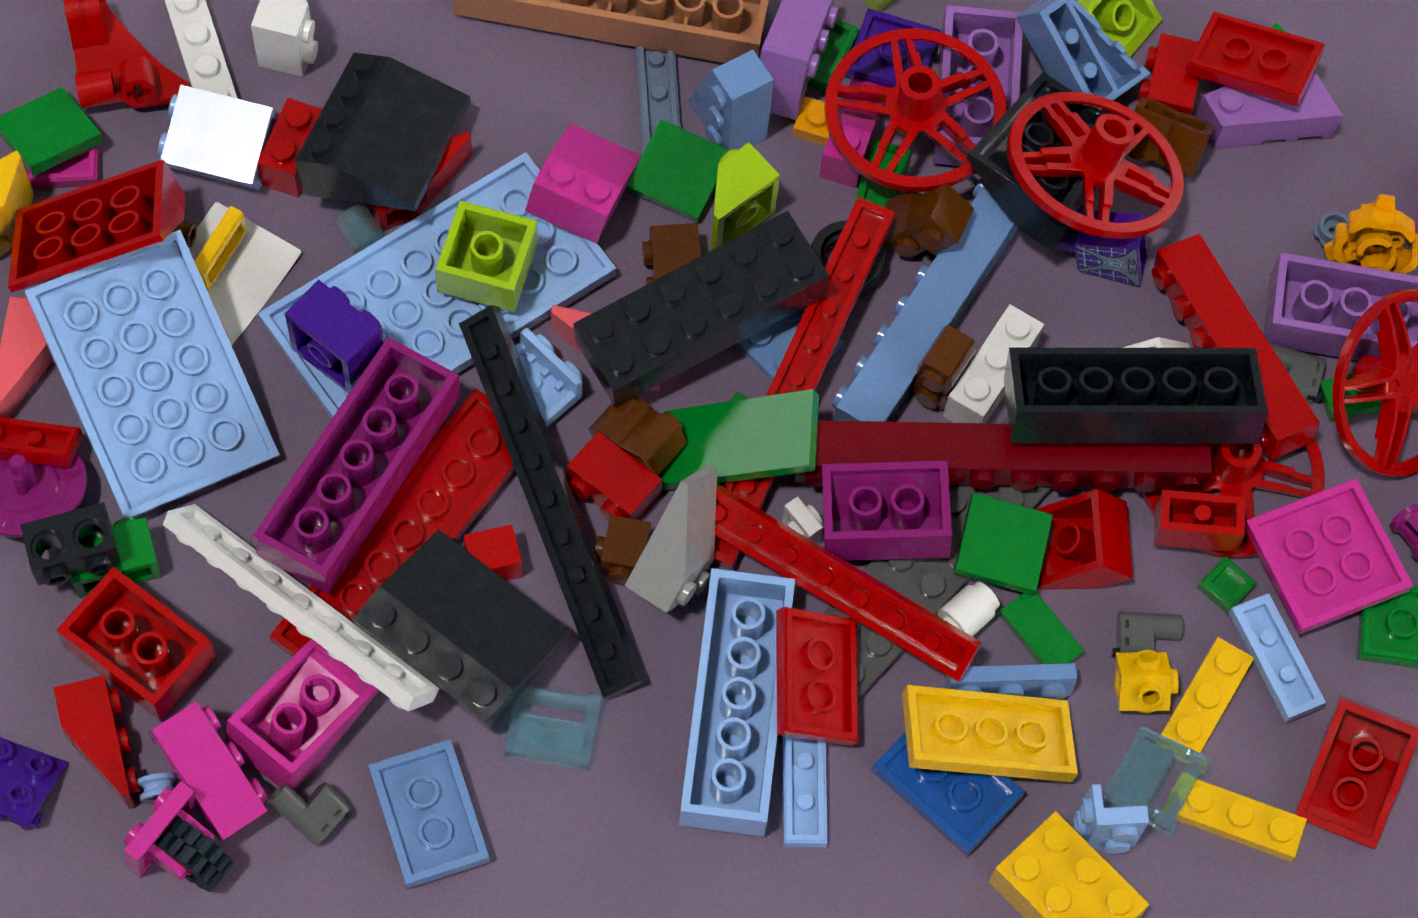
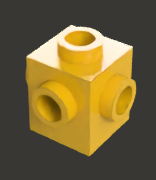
[1114,650,1178,713]

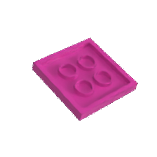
[1245,478,1413,635]

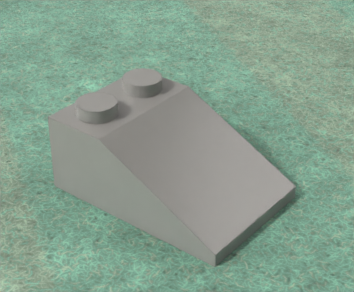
[624,464,717,613]

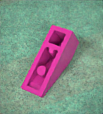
[819,77,886,188]

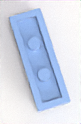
[1229,593,1326,723]

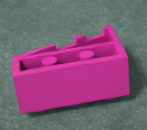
[148,701,269,841]

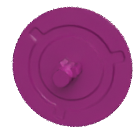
[0,453,87,537]

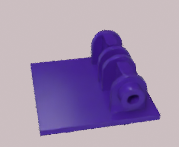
[0,737,68,830]

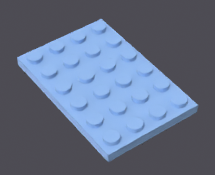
[24,230,279,518]

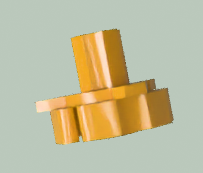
[1324,194,1418,274]

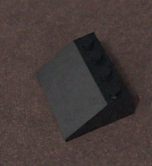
[295,52,471,211]
[966,72,1137,251]
[352,529,571,732]

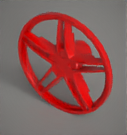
[824,28,1007,192]
[1007,92,1184,239]
[1332,289,1418,476]
[1141,437,1325,559]

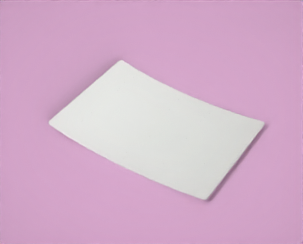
[189,202,301,346]

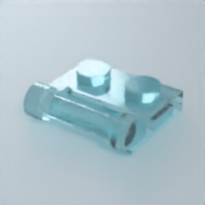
[504,682,602,771]
[1102,726,1211,836]

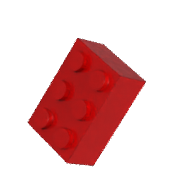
[56,567,216,722]

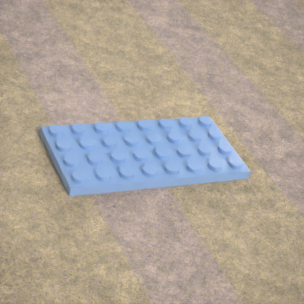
[258,152,617,419]

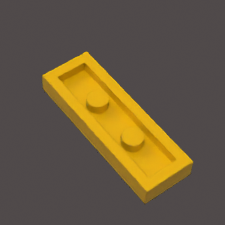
[1156,637,1254,764]
[1170,775,1307,862]

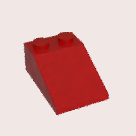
[1295,694,1418,849]

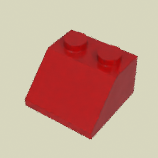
[1035,488,1133,590]

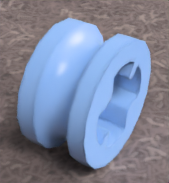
[138,772,177,803]

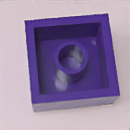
[285,279,383,394]

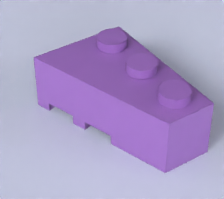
[760,0,839,120]

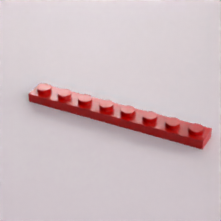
[691,473,982,682]

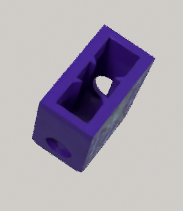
[1055,211,1149,287]

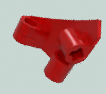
[63,0,191,108]

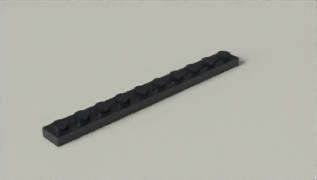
[459,305,646,699]

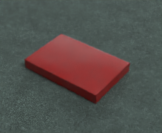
[1186,12,1325,107]
[776,607,858,746]

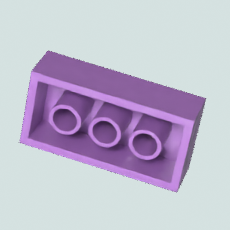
[933,5,1023,166]
[1264,252,1418,361]

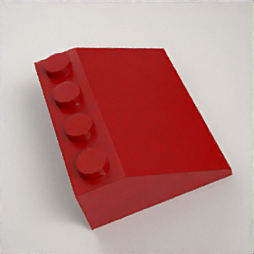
[8,159,185,293]

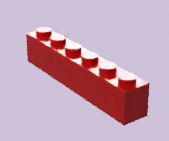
[1152,233,1320,460]

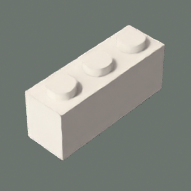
[943,304,1045,423]

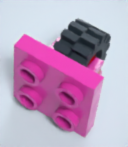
[123,781,234,892]

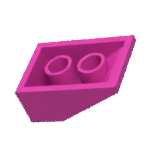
[525,123,641,244]
[225,638,379,791]

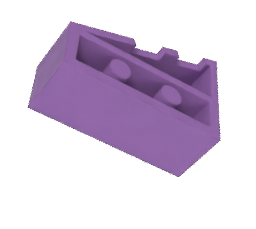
[1196,71,1343,149]

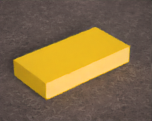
[194,206,248,291]

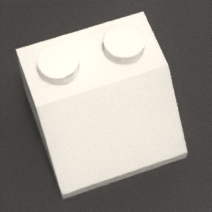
[251,0,318,77]

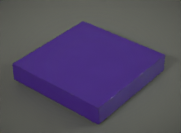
[845,8,941,88]

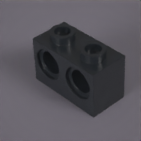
[20,502,122,586]

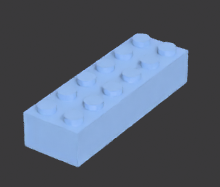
[679,568,795,837]

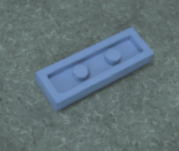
[945,663,1077,700]

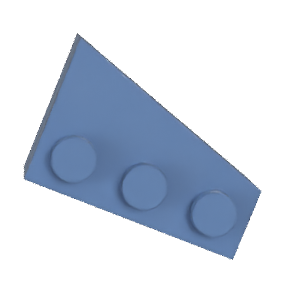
[1016,0,1150,110]
[687,50,774,150]

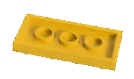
[902,685,1078,782]

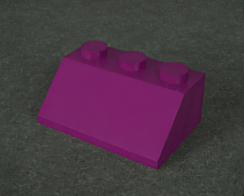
[822,460,952,561]

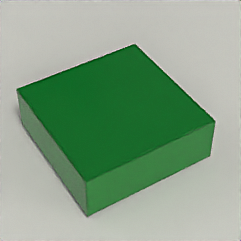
[1197,556,1257,615]

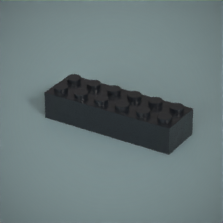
[573,210,829,408]
[1004,347,1268,444]

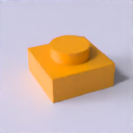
[792,96,839,146]

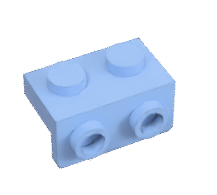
[515,328,582,427]
[1073,784,1149,854]

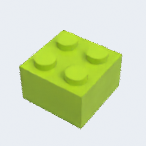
[435,200,538,312]

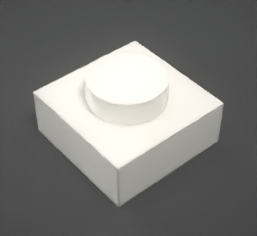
[782,496,823,544]

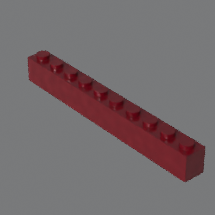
[795,420,1212,492]

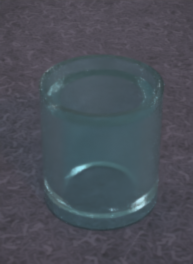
[336,204,385,254]

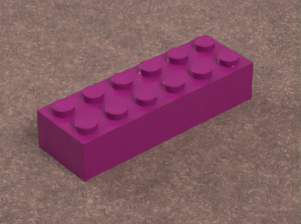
[252,337,461,595]

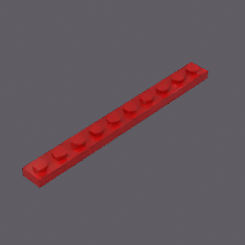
[713,197,895,570]

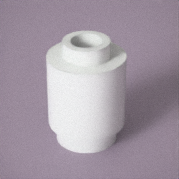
[938,582,1000,637]

